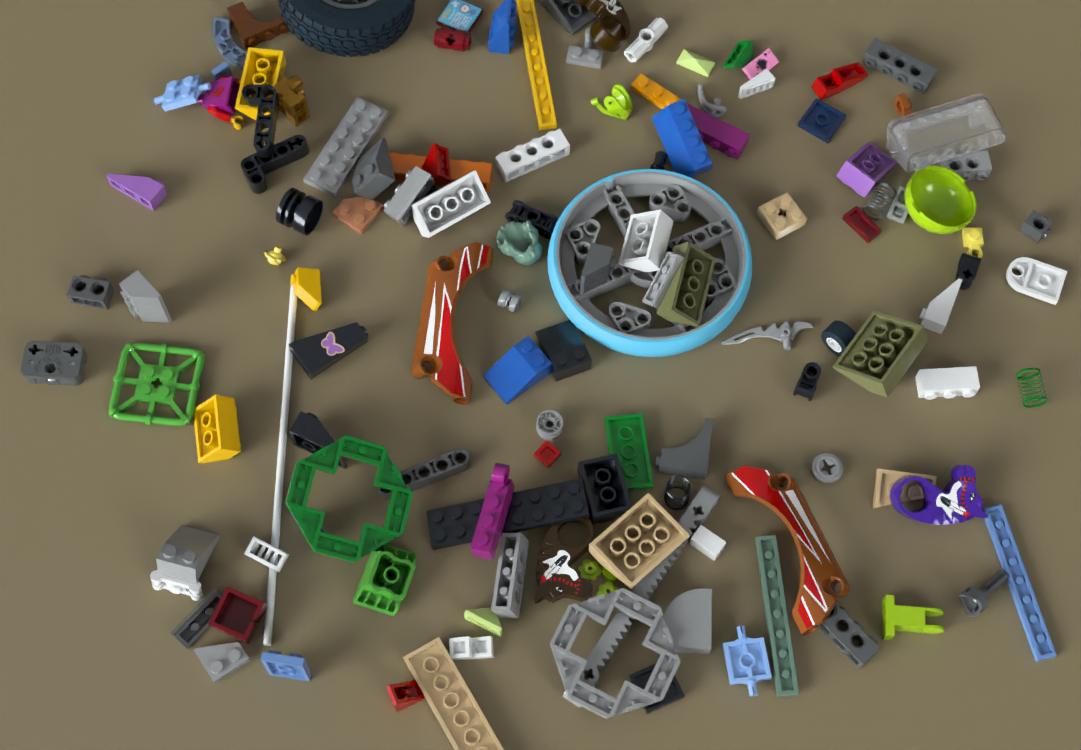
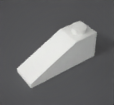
[919,279,962,334]

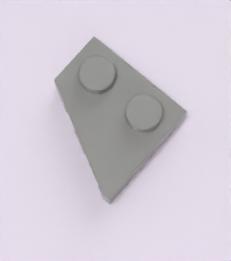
[194,642,250,684]

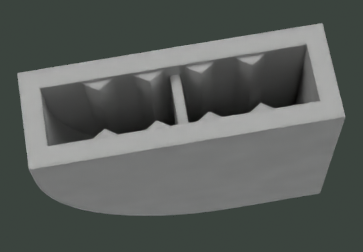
[663,589,712,654]

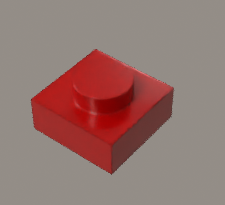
[534,440,561,469]

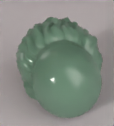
[496,220,543,266]

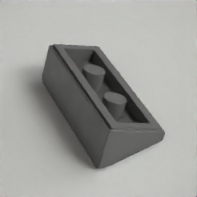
[171,589,222,649]

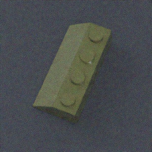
[656,242,716,327]

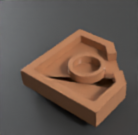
[332,197,384,234]

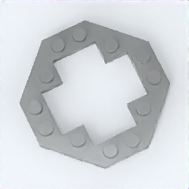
[550,588,680,719]

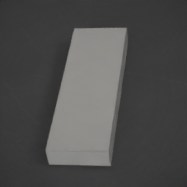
[642,251,684,309]

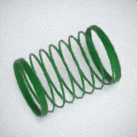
[1016,367,1048,408]

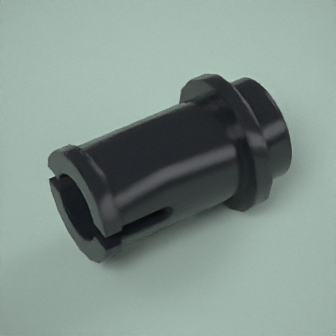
[650,151,667,170]

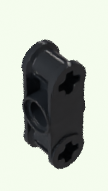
[505,200,558,239]

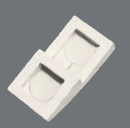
[449,636,494,660]

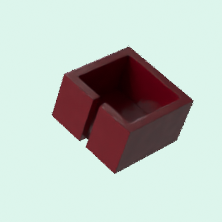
[208,586,267,644]

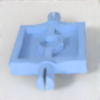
[154,74,211,111]
[723,626,772,696]

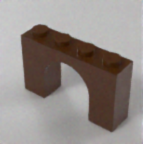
[227,0,290,49]

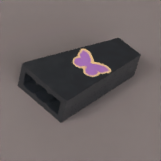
[289,322,369,380]

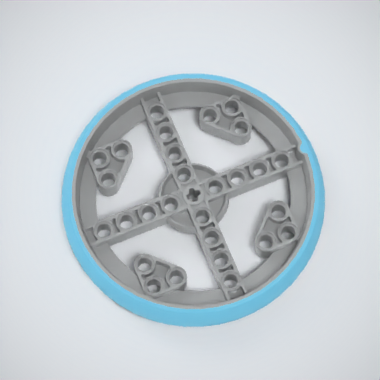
[547,169,752,357]

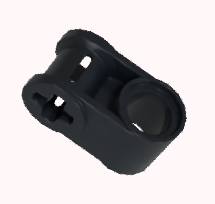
[955,253,981,290]
[793,362,821,401]

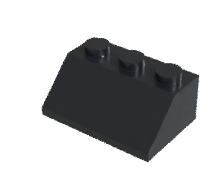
[577,454,632,524]

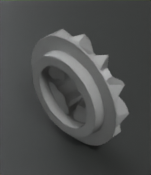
[811,453,843,484]

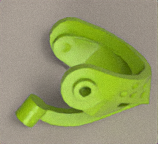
[591,84,633,121]

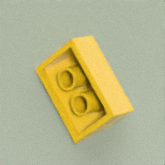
[193,394,241,463]

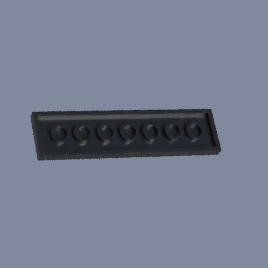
[427,478,590,550]

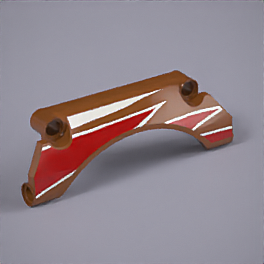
[411,242,493,405]
[725,465,850,636]

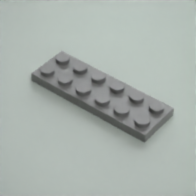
[303,97,389,197]

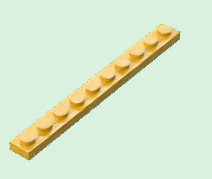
[516,0,557,131]

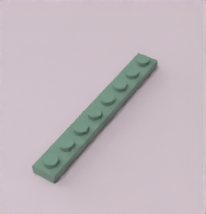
[755,535,799,697]

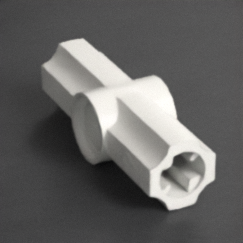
[624,17,668,62]

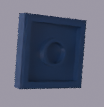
[797,98,847,143]

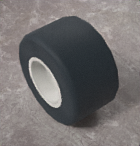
[821,320,856,356]

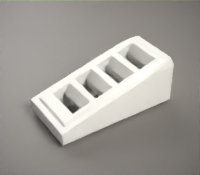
[738,69,775,99]
[244,536,289,572]

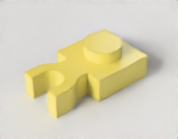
[962,227,984,258]

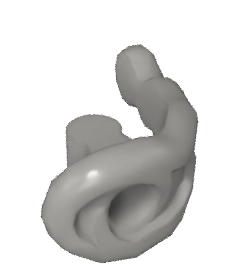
[697,84,727,117]

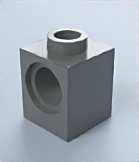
[1019,210,1052,243]

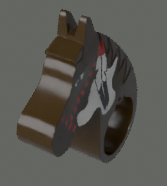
[574,0,631,52]
[534,518,594,604]

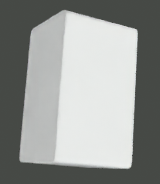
[690,525,726,561]

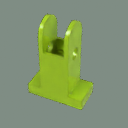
[882,595,944,640]

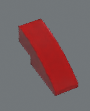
[811,62,868,100]

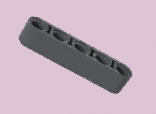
[378,448,470,501]

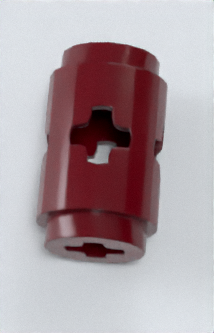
[434,27,472,52]

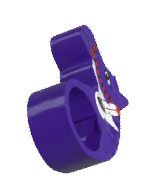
[890,465,988,525]

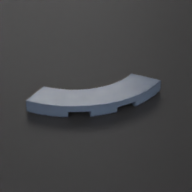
[212,17,247,69]

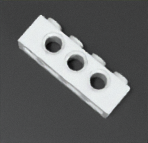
[496,129,570,183]

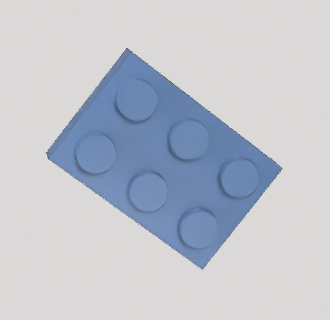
[261,650,312,681]

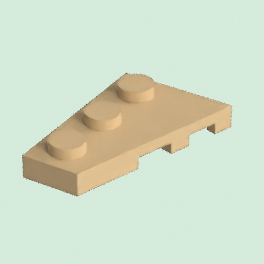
[872,469,937,508]

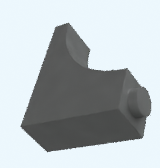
[655,418,713,480]

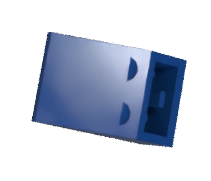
[488,0,517,54]

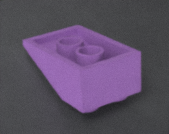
[836,141,898,198]

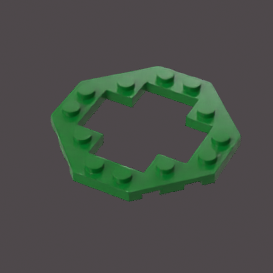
[285,435,413,563]

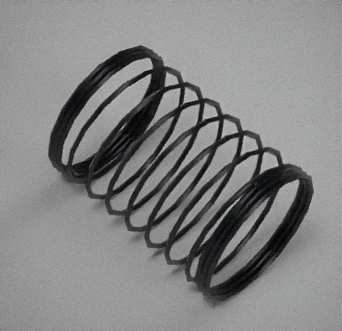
[664,476,691,510]

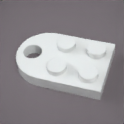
[1006,257,1067,305]

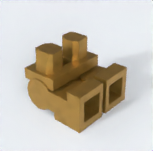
[274,75,310,127]

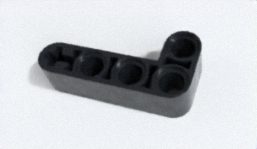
[242,84,279,158]
[241,135,309,194]

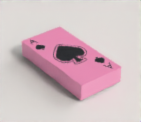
[742,48,779,80]

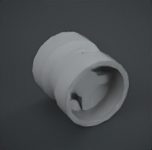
[497,289,522,313]

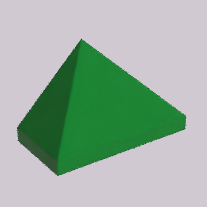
[722,40,754,69]

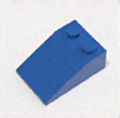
[483,336,552,405]

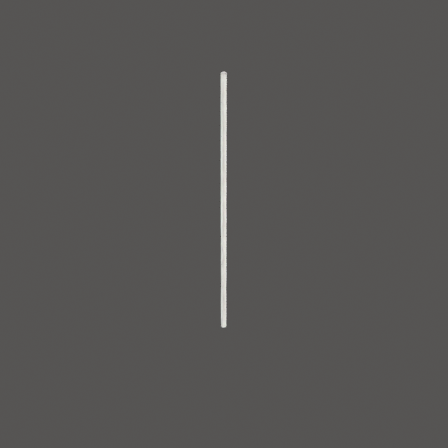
[263,285,297,646]

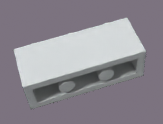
[915,366,980,400]

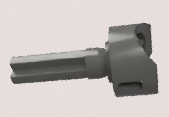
[958,570,1008,617]

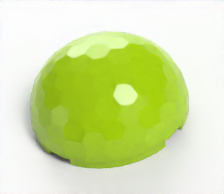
[905,165,977,234]

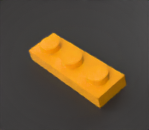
[630,73,681,109]

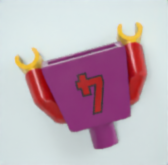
[197,76,244,130]

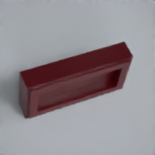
[842,206,882,243]

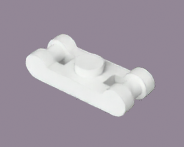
[150,570,203,601]

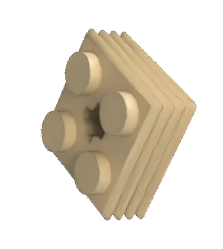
[756,192,807,240]

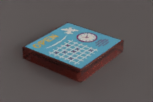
[436,0,483,33]

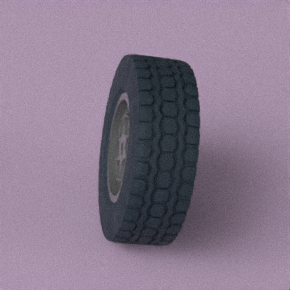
[279,0,415,57]

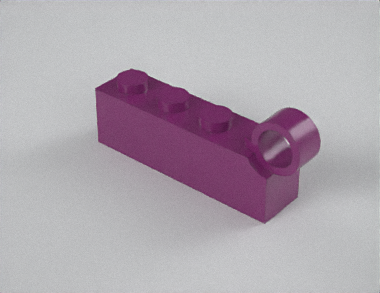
[687,103,750,160]
[470,463,515,561]

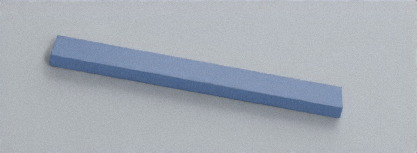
[982,504,1057,662]

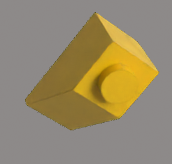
[290,267,322,311]

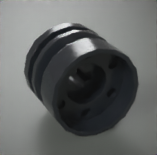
[276,188,323,236]

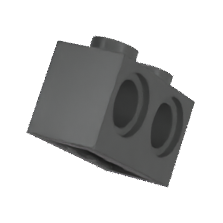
[67,275,114,310]

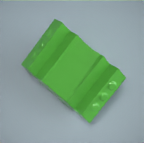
[353,544,417,616]

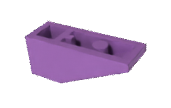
[106,174,167,211]

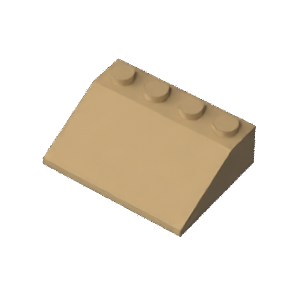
[588,493,690,589]

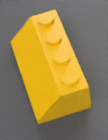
[235,47,286,120]

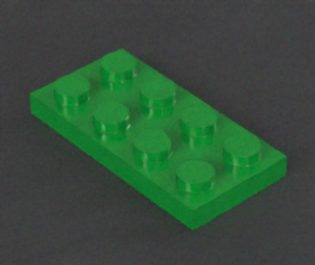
[604,413,654,491]

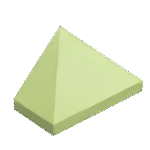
[676,49,715,77]
[464,607,502,637]

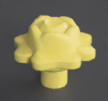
[264,245,287,265]

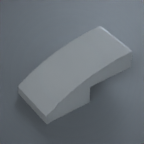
[886,186,908,224]

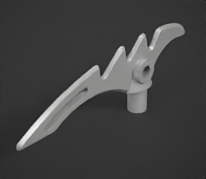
[721,321,814,351]

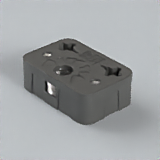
[21,341,87,386]

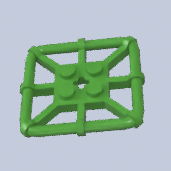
[108,342,205,426]

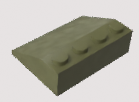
[833,310,928,398]

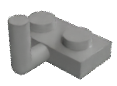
[566,28,604,69]

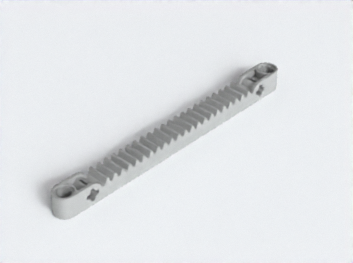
[562,485,721,708]

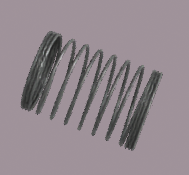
[862,182,897,221]

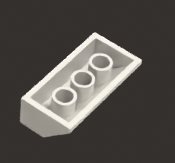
[411,170,491,238]

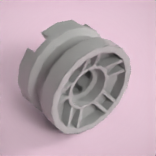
[536,410,563,440]

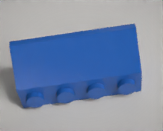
[652,99,713,178]

